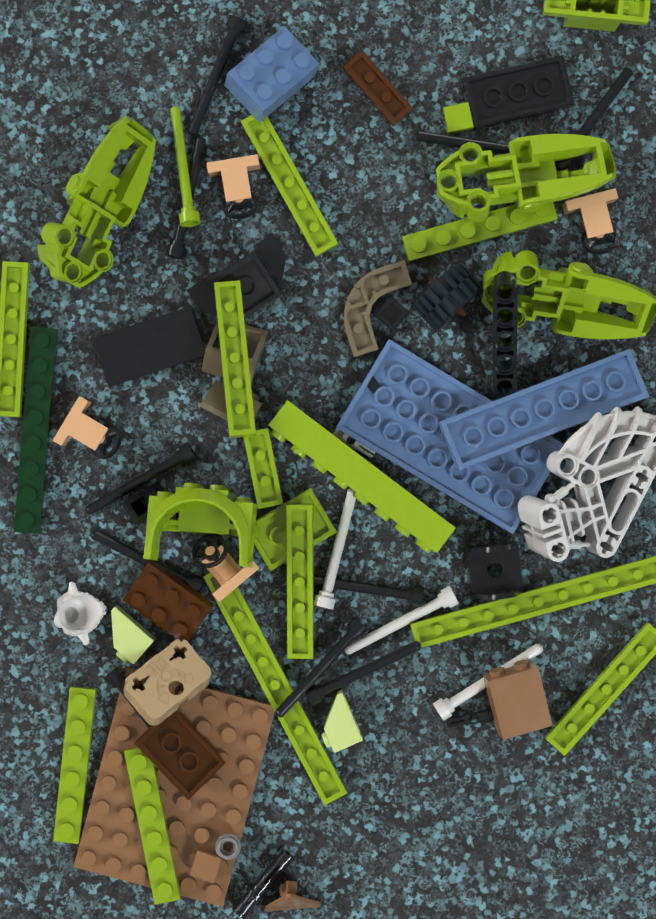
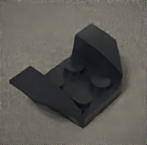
[187,234,286,319]

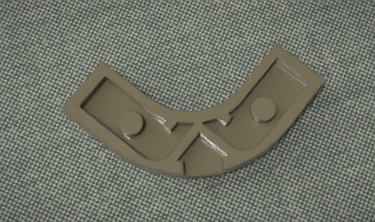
[344,260,412,358]

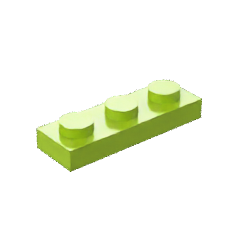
[244,428,283,509]

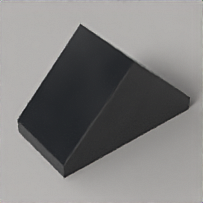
[121,481,165,525]

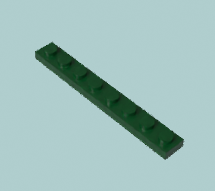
[14,327,58,534]

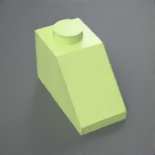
[111,605,156,664]
[321,689,363,753]

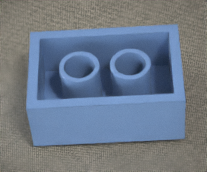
[224,26,320,123]

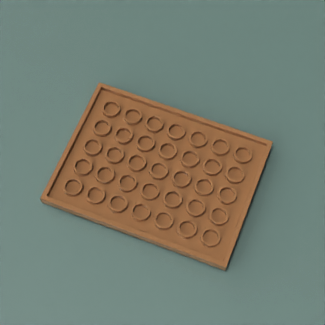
[73,666,275,907]

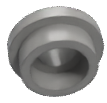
[215,833,241,860]

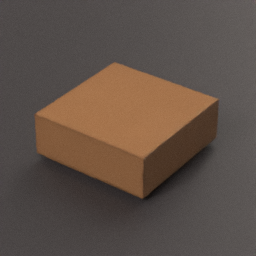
[189,849,222,883]

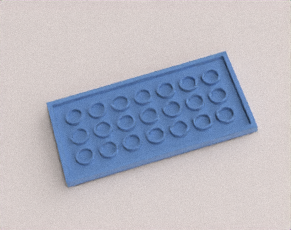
[336,339,564,534]

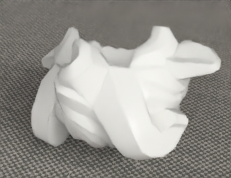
[54,582,107,645]

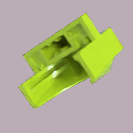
[542,0,651,32]
[143,483,259,568]

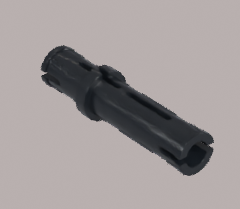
[232,848,295,919]

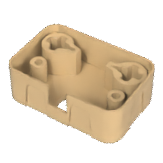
[124,639,211,726]

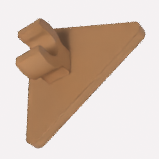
[264,881,320,911]

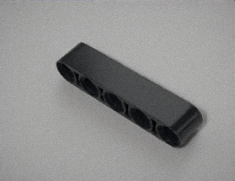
[492,271,518,398]

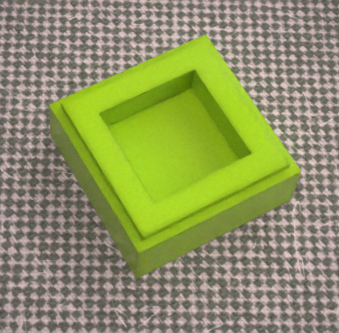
[443,102,474,134]

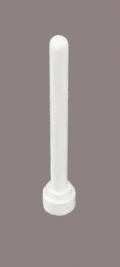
[314,488,356,610]
[344,585,459,654]
[432,644,543,721]

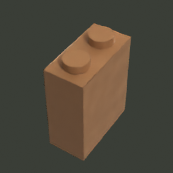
[483,660,553,740]

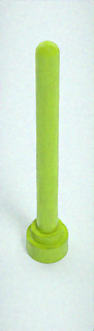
[170,106,201,227]

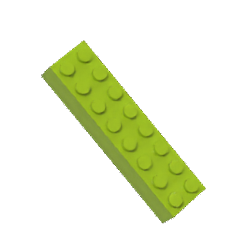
[268,400,456,554]

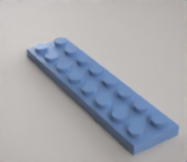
[439,349,649,471]

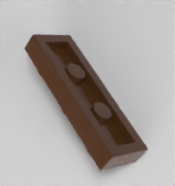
[343,50,413,127]

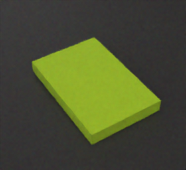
[254,488,337,571]

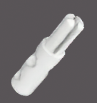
[333,428,375,458]

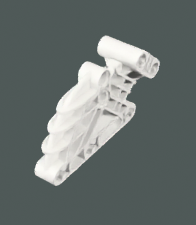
[518,407,656,562]

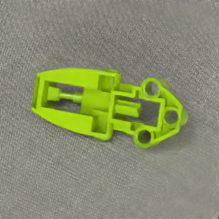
[37,116,156,288]
[436,134,616,222]
[481,250,656,339]

